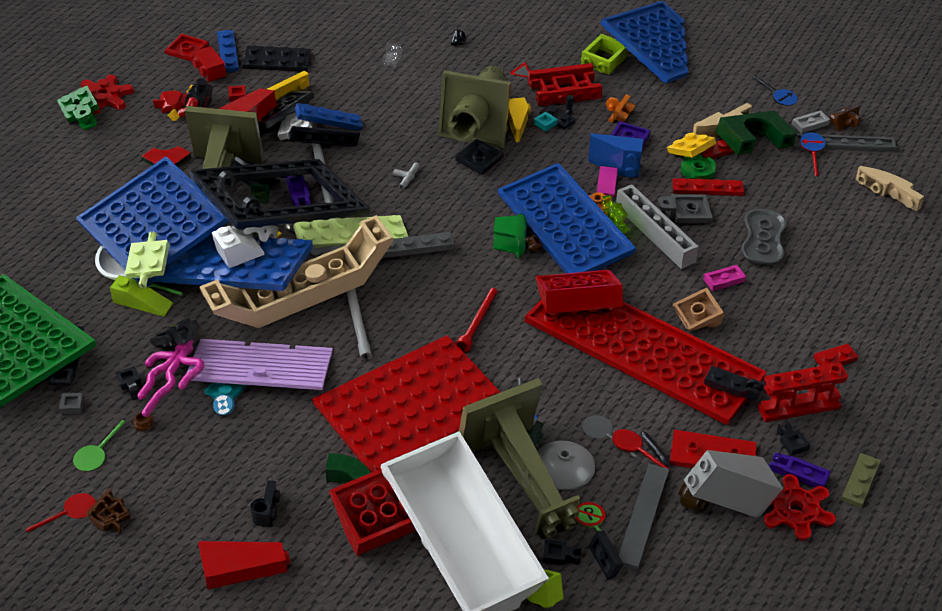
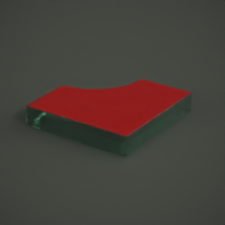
[141,146,191,167]

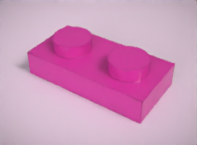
[703,265,746,291]

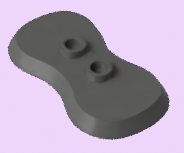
[741,209,787,265]

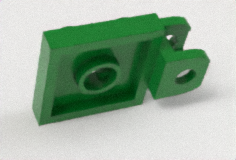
[57,86,100,130]

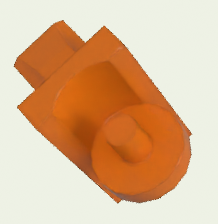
[606,94,635,122]

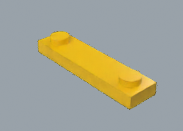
[267,71,309,100]

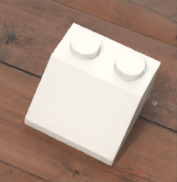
[212,226,264,268]

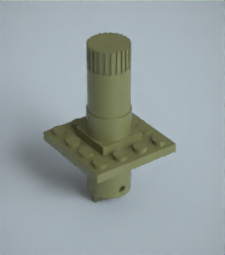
[438,66,511,148]

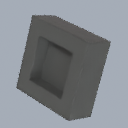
[59,393,84,414]

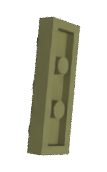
[841,453,881,508]

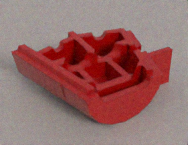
[153,89,188,113]

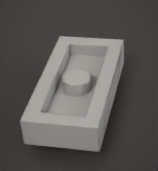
[792,110,830,134]

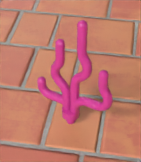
[137,340,204,417]

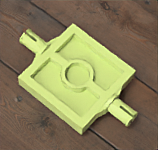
[125,232,170,288]

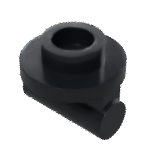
[451,29,467,46]

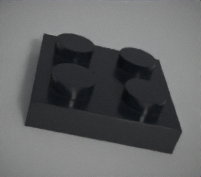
[455,139,504,175]

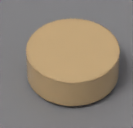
[305,264,325,283]

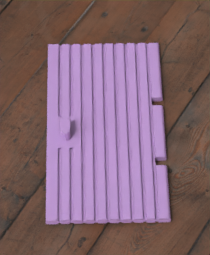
[187,339,333,390]

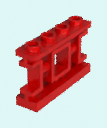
[528,63,603,106]
[758,363,848,423]

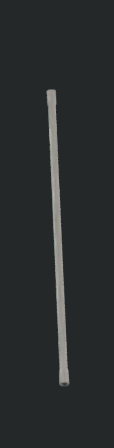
[311,122,372,360]

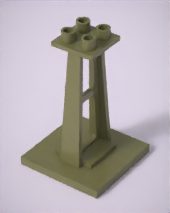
[185,106,264,169]
[459,378,580,538]

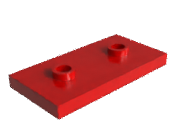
[670,429,757,468]

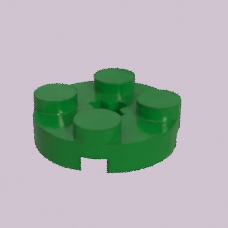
[680,154,716,180]

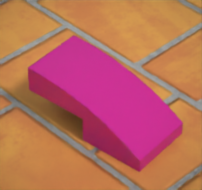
[597,166,618,197]

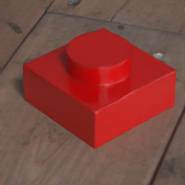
[228,85,246,102]

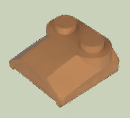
[673,288,725,332]

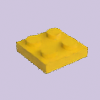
[667,133,716,158]

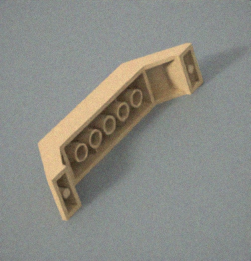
[200,215,393,328]

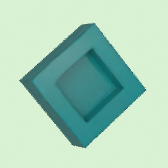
[534,112,558,132]

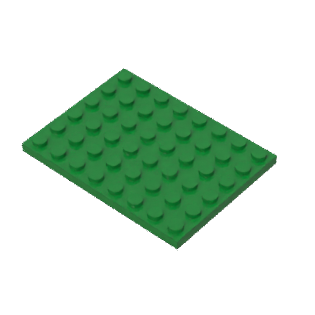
[0,274,97,408]

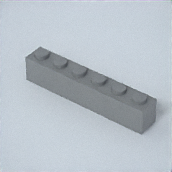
[616,184,698,269]

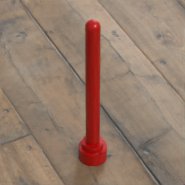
[455,288,497,352]

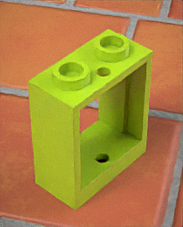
[581,34,628,75]

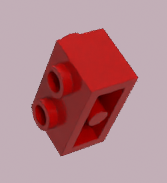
[192,46,226,82]

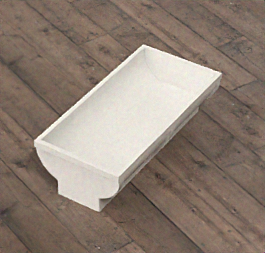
[381,431,549,611]

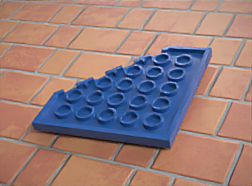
[600,0,688,84]

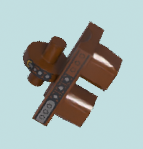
[830,105,861,131]

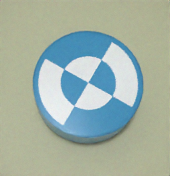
[213,394,235,415]

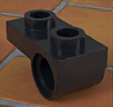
[250,480,280,527]

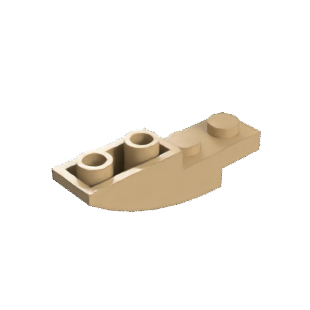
[693,103,752,137]
[855,166,924,211]

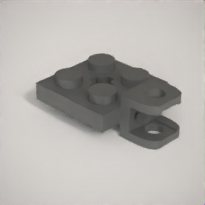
[658,195,713,224]

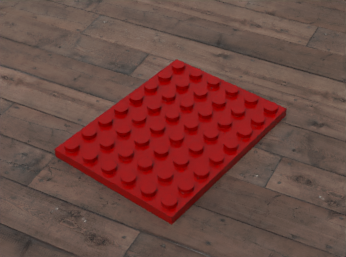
[312,335,501,473]

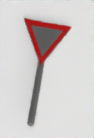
[510,62,530,78]

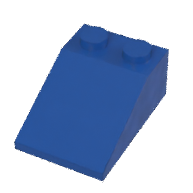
[588,133,643,178]

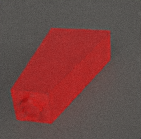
[218,88,277,121]
[198,541,290,590]

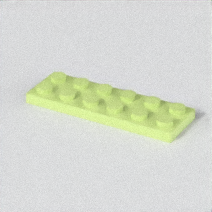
[293,215,408,248]

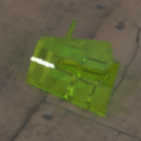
[602,195,631,234]

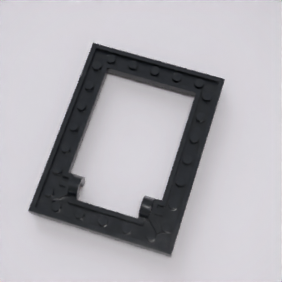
[189,159,370,230]

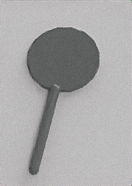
[582,415,638,458]

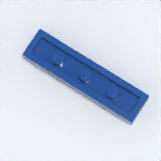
[217,30,239,73]
[295,103,363,131]

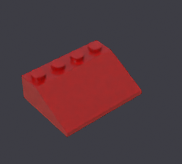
[536,270,623,315]
[329,469,416,556]

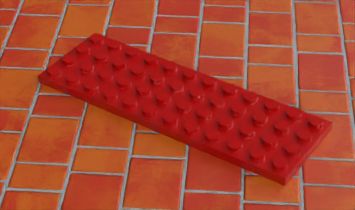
[524,300,767,425]

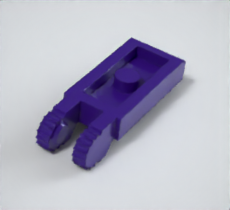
[285,176,311,206]
[768,453,831,488]

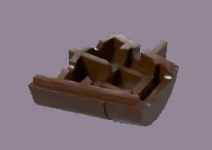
[87,488,130,534]

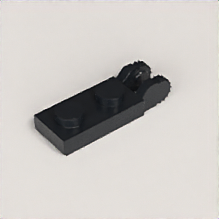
[704,366,764,400]

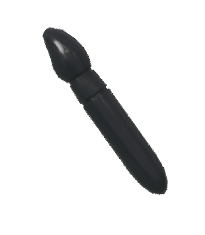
[641,431,670,467]

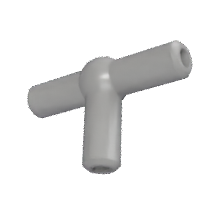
[393,163,420,189]

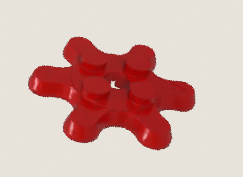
[79,74,134,115]
[764,474,836,541]

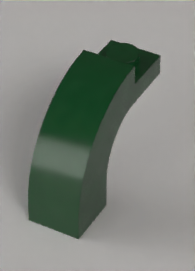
[325,453,371,484]

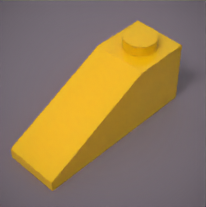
[508,97,531,142]

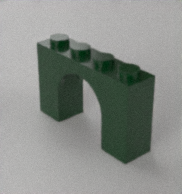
[715,110,797,155]

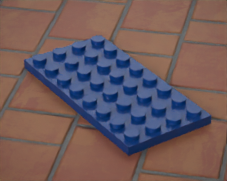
[498,163,636,273]
[148,234,314,291]

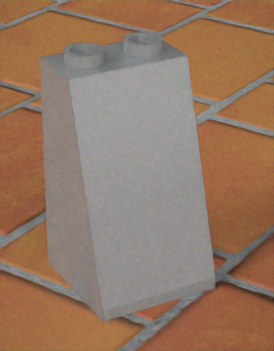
[684,450,783,517]

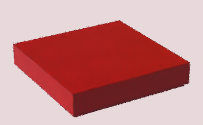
[164,33,209,62]

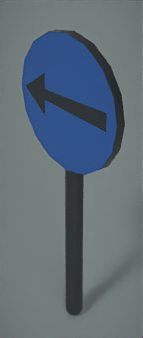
[752,75,798,106]

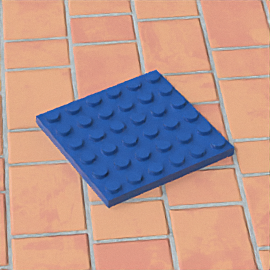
[76,156,229,284]

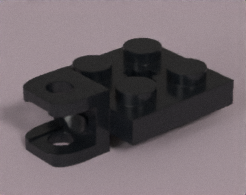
[150,318,200,347]

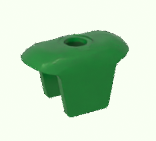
[493,213,527,258]

